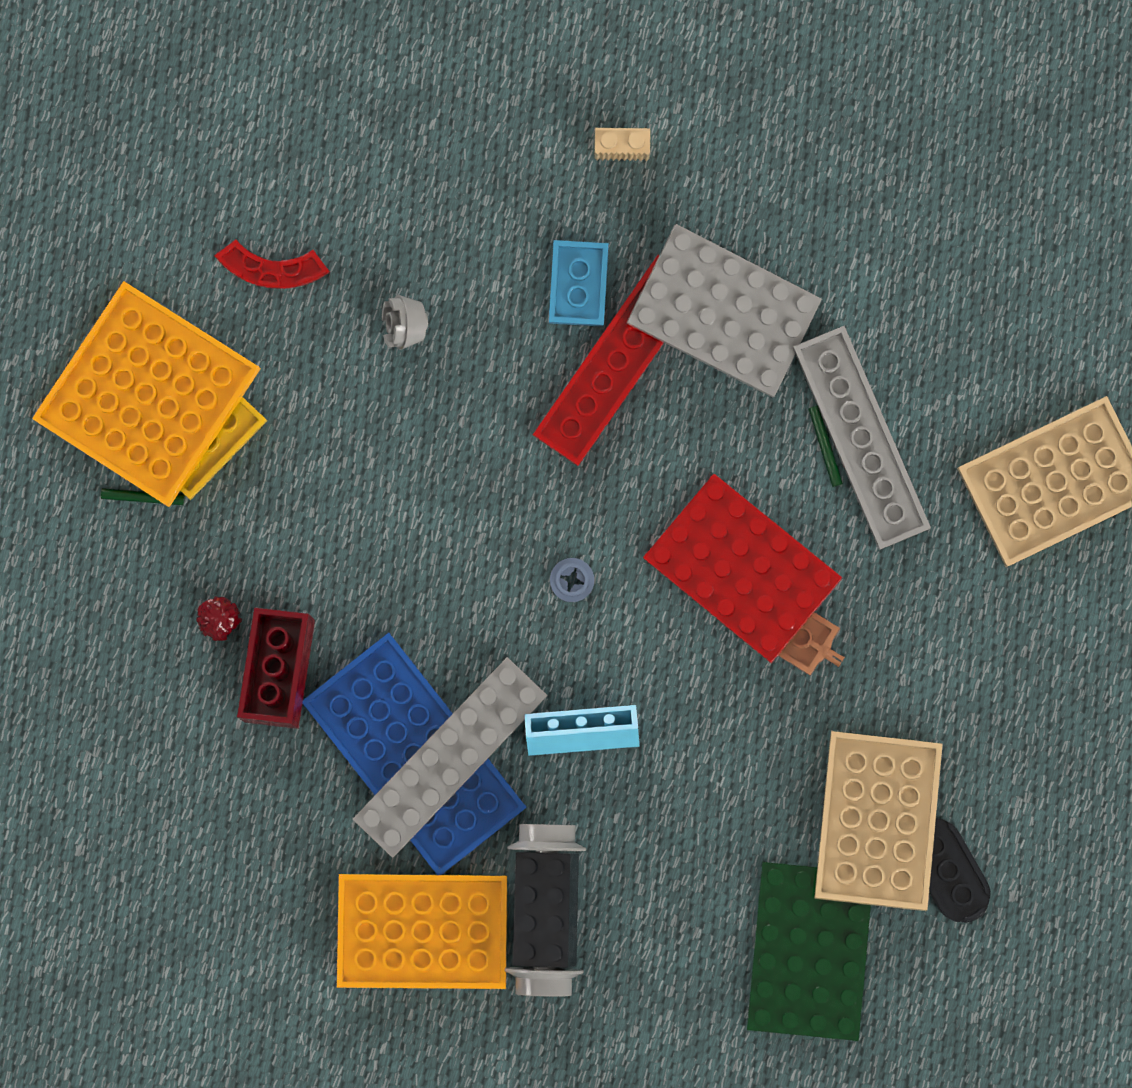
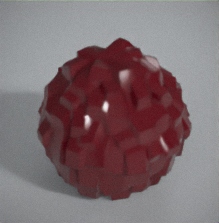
[196,596,242,641]

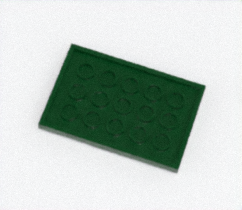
[747,862,871,1041]

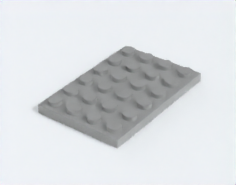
[626,224,822,397]

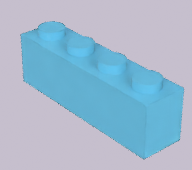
[525,705,639,756]

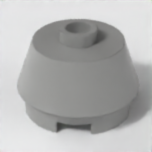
[382,295,428,350]

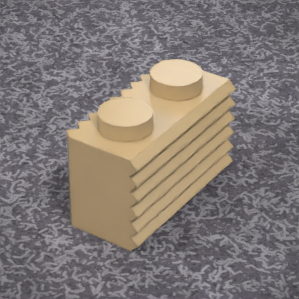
[595,128,650,161]

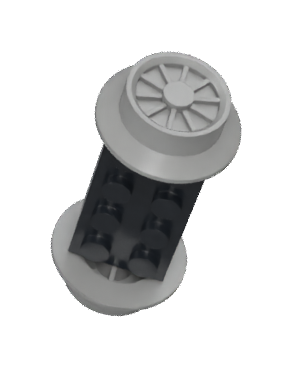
[505,824,586,996]

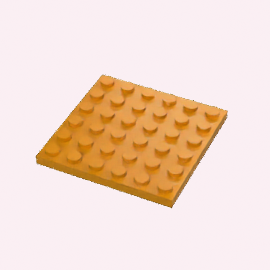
[32,281,261,507]

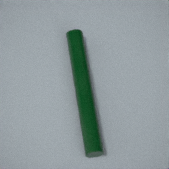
[808,406,843,487]
[101,488,185,506]

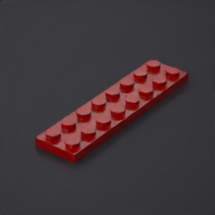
[533,255,664,466]

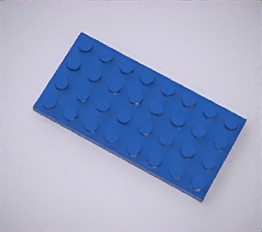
[303,633,527,875]

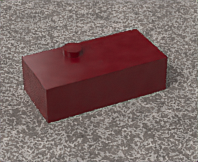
[237,608,315,729]

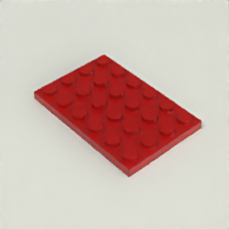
[643,474,842,664]

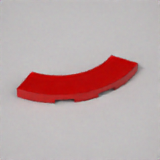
[214,240,330,289]

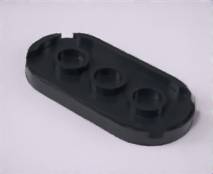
[929,818,991,923]

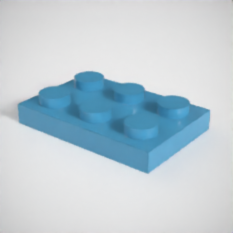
[549,240,609,327]

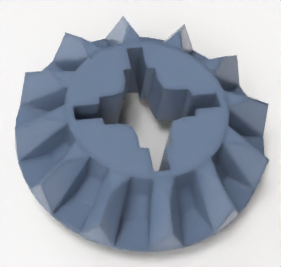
[550,558,594,602]

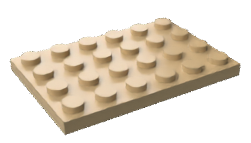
[957,396,1132,567]
[814,731,942,911]

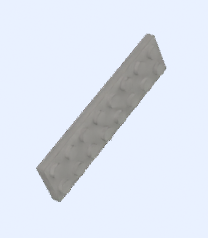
[793,326,931,550]
[353,657,548,858]

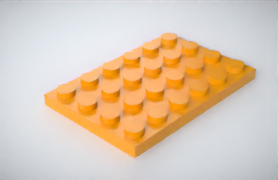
[337,874,507,989]

